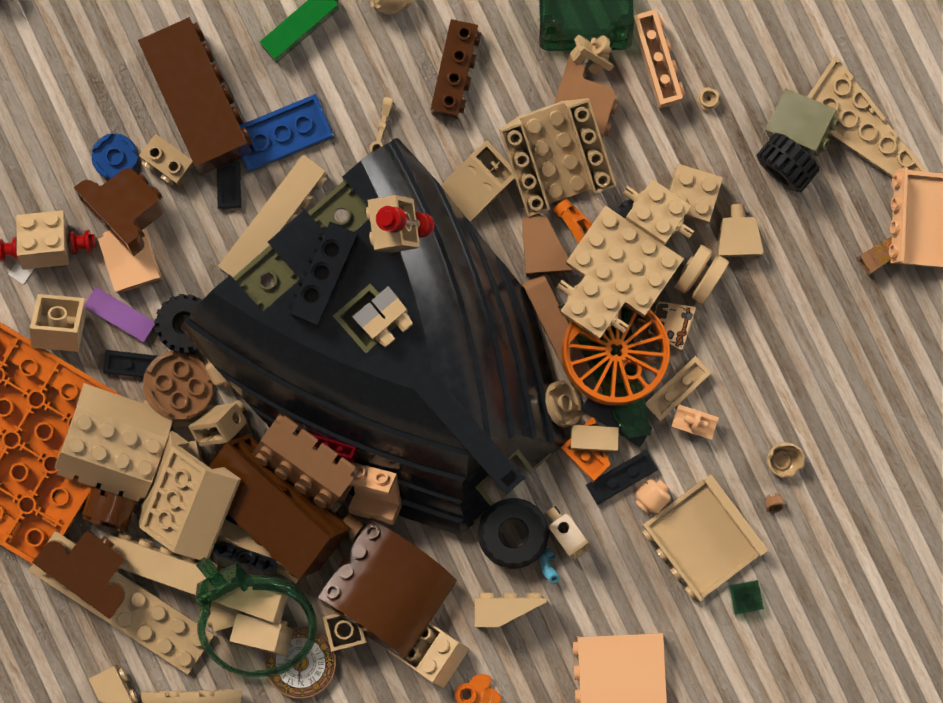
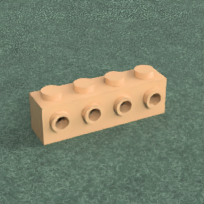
[632,9,685,109]

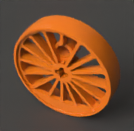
[561,304,670,406]

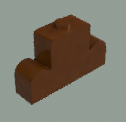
[32,530,125,619]

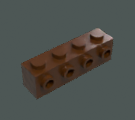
[431,19,482,119]

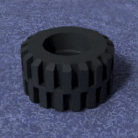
[756,133,820,193]

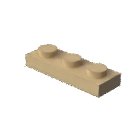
[644,356,711,421]

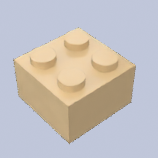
[669,164,723,225]
[30,294,86,352]
[230,613,294,657]

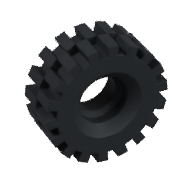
[154,294,202,354]

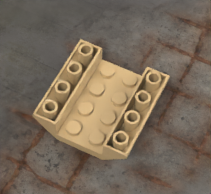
[499,98,617,217]
[138,431,241,561]

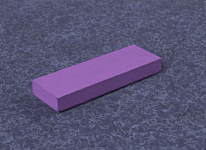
[85,287,156,343]

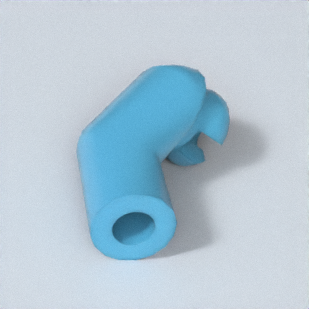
[539,548,559,584]

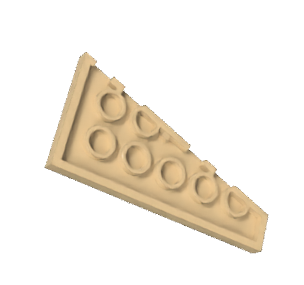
[807,55,926,177]

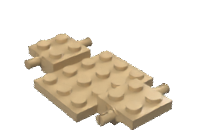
[557,179,694,340]

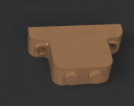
[554,55,619,138]

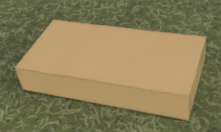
[570,425,619,452]

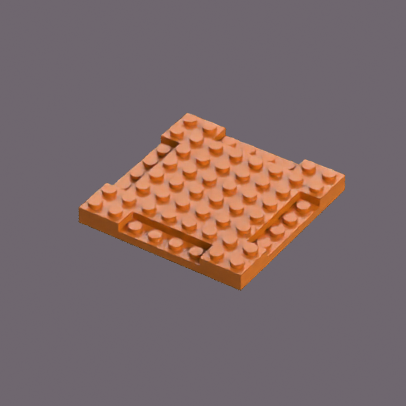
[0,322,123,564]

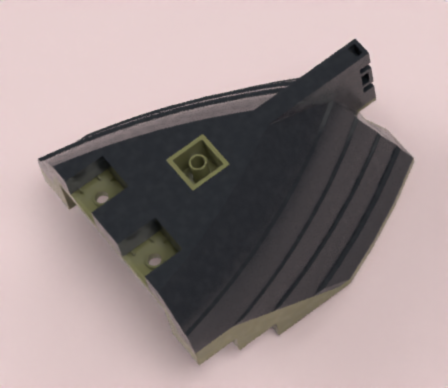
[181,138,566,536]

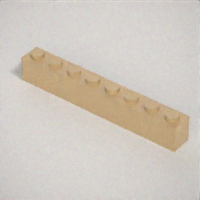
[108,531,289,623]

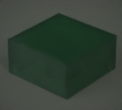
[727,580,764,615]

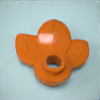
[455,674,502,703]

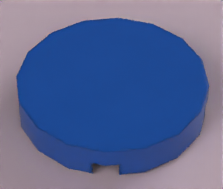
[92,134,139,179]

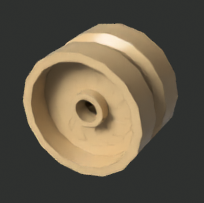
[674,244,729,305]

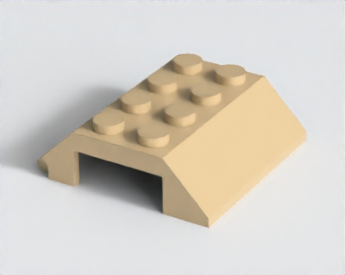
[54,383,172,502]

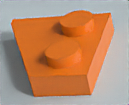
[560,417,610,482]

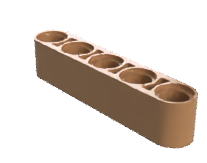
[522,273,593,386]

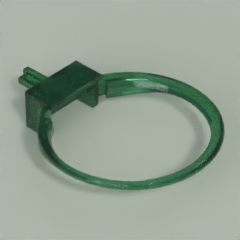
[195,557,317,677]

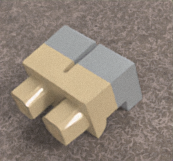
[353,286,413,348]

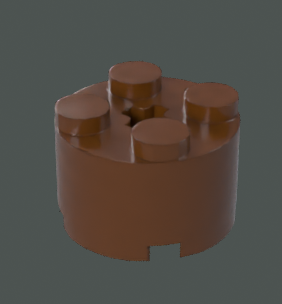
[82,487,137,533]

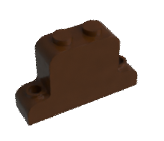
[73,168,163,257]

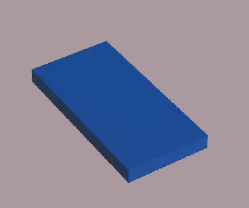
[240,94,334,173]

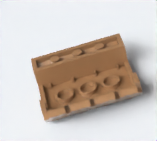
[252,414,359,510]

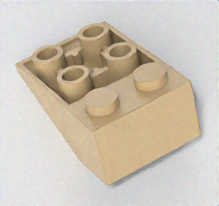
[441,140,516,222]
[474,592,547,627]
[381,622,469,688]

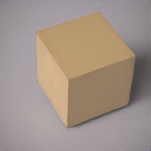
[323,613,367,652]

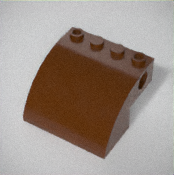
[318,519,457,660]

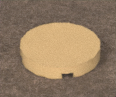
[545,380,581,428]

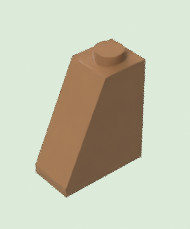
[522,213,573,275]

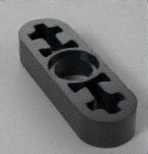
[211,542,278,580]

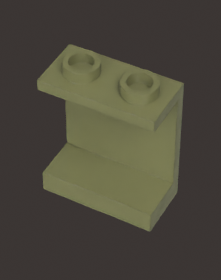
[765,88,840,157]

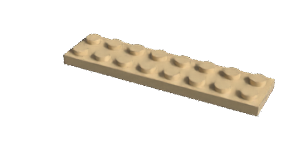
[28,531,214,675]

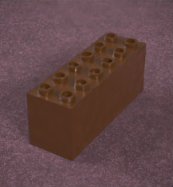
[138,17,253,175]
[209,434,351,580]

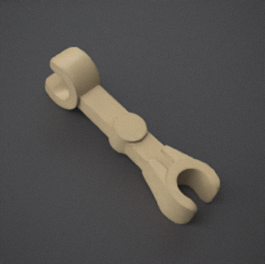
[369,97,393,153]

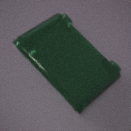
[538,0,634,51]

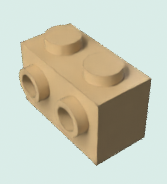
[139,133,195,186]

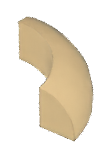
[141,689,242,703]

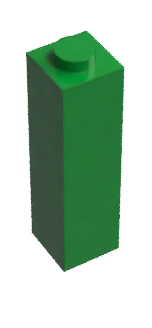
[260,0,339,63]

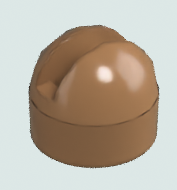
[765,493,785,513]

